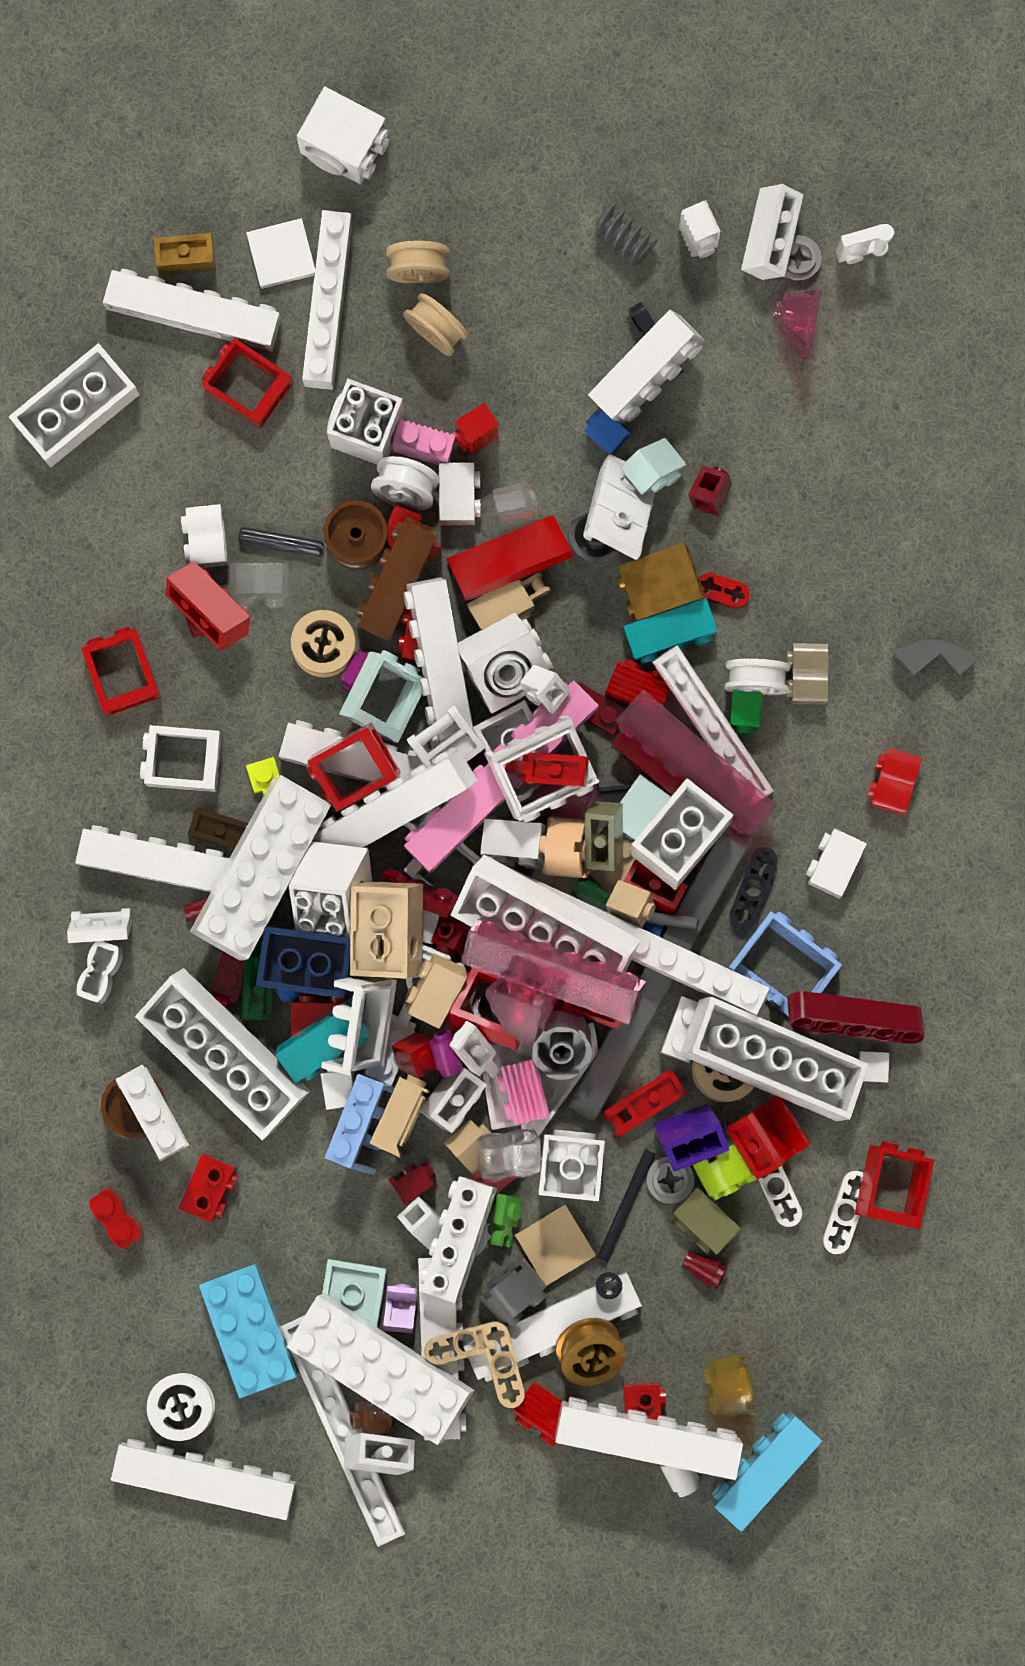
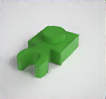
[490,1194,522,1247]

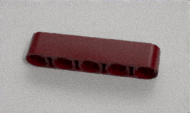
[787,991,925,1044]

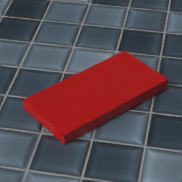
[446,515,574,601]

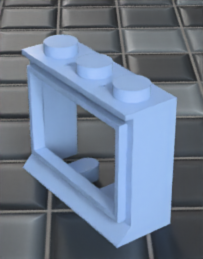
[728,911,842,1017]
[325,1074,395,1175]

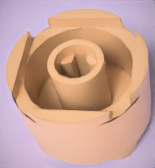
[539,816,591,878]

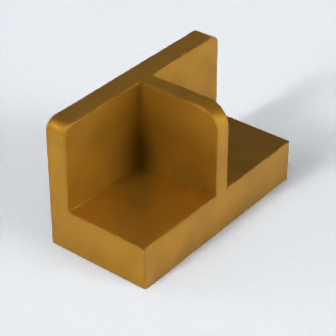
[154,233,216,275]

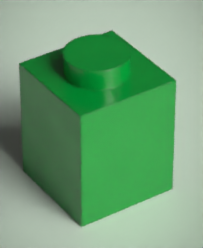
[729,690,763,735]

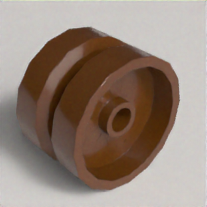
[324,500,389,570]
[101,1075,166,1140]

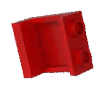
[726,1096,810,1180]

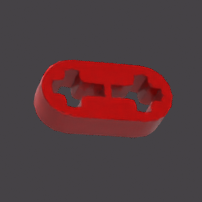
[699,572,750,609]

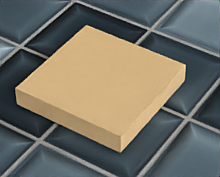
[515,1204,596,1286]

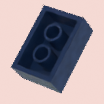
[256,927,352,1000]

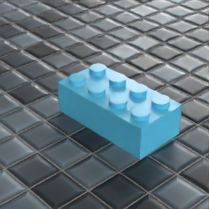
[199,1263,298,1399]
[711,1411,822,1532]

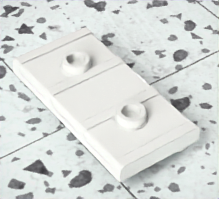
[583,454,655,560]

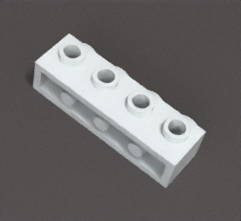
[419,1176,497,1303]

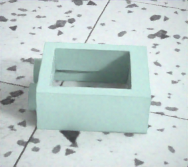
[339,650,424,743]

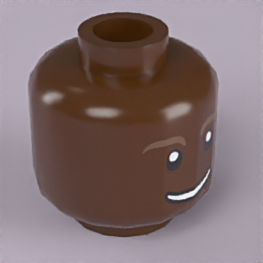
[349,1399,396,1436]

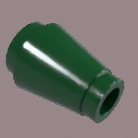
[570,876,611,913]

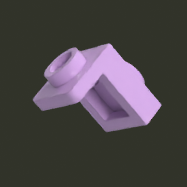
[383,1284,417,1333]

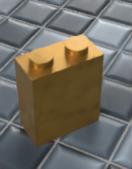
[617,542,706,621]

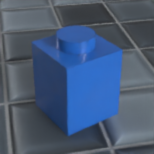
[584,410,633,455]

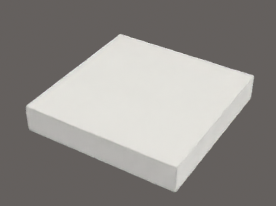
[246,218,315,289]

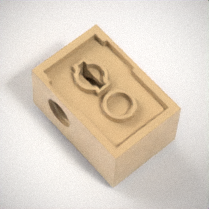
[350,882,423,978]

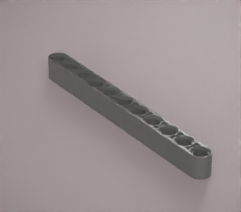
[568,829,749,1122]

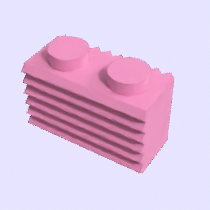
[392,419,456,465]
[497,1059,550,1125]

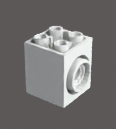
[297,86,390,185]
[327,378,405,464]
[458,613,553,713]
[289,842,373,938]
[538,1130,605,1201]

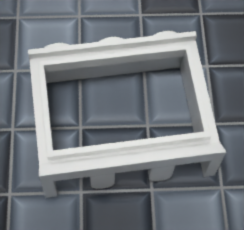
[485,715,599,822]
[321,976,397,1076]
[116,1064,189,1161]

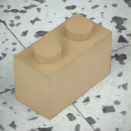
[405,953,467,1029]

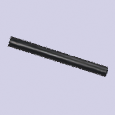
[597,1149,655,1262]

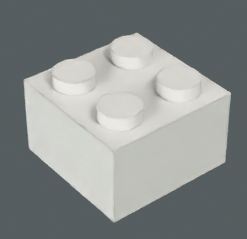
[480,819,547,870]

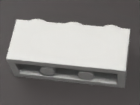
[741,184,803,280]

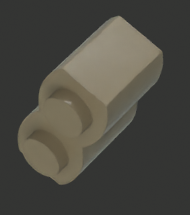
[786,643,828,705]

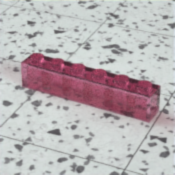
[615,690,777,835]
[461,920,646,1024]

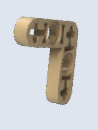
[424,1321,525,1408]

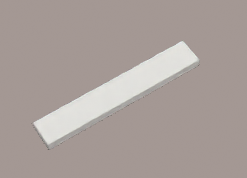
[652,646,774,808]

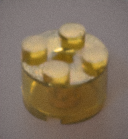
[703,1353,756,1419]

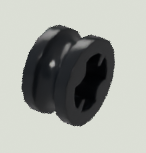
[596,1272,623,1299]

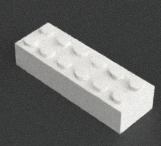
[190,775,331,961]
[451,855,641,1001]
[135,968,310,1140]
[680,997,869,1121]
[286,1294,475,1445]
[555,1397,743,1480]

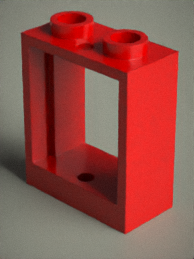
[201,338,294,429]
[81,627,161,717]
[307,722,401,812]
[448,963,542,1051]
[855,1141,935,1229]

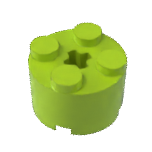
[693,1142,757,1201]

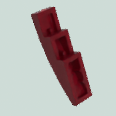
[611,723,720,803]

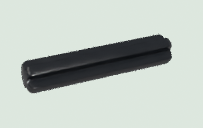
[238,527,324,557]

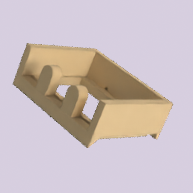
[370,1074,430,1158]

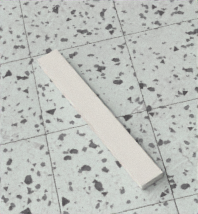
[280,1315,405,1547]

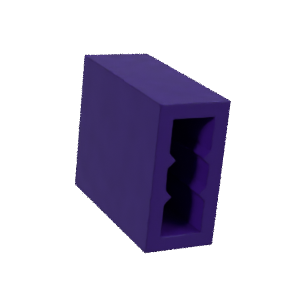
[653,1103,730,1171]

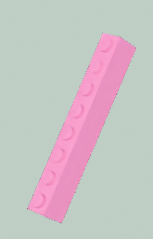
[404,680,599,874]

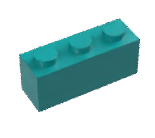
[623,598,718,665]
[275,999,370,1083]

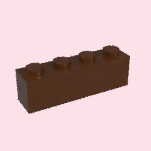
[356,517,438,641]

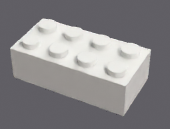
[588,310,704,423]
[9,343,139,468]

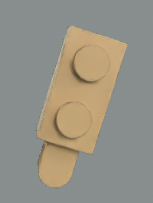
[466,573,551,631]

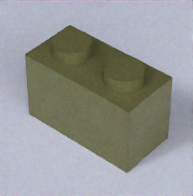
[585,801,623,871]
[672,1187,741,1255]

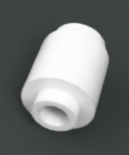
[660,1465,700,1497]

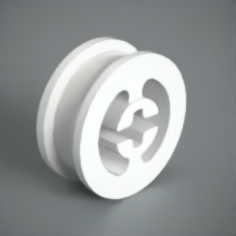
[371,456,439,511]
[724,659,790,695]
[147,1373,215,1441]

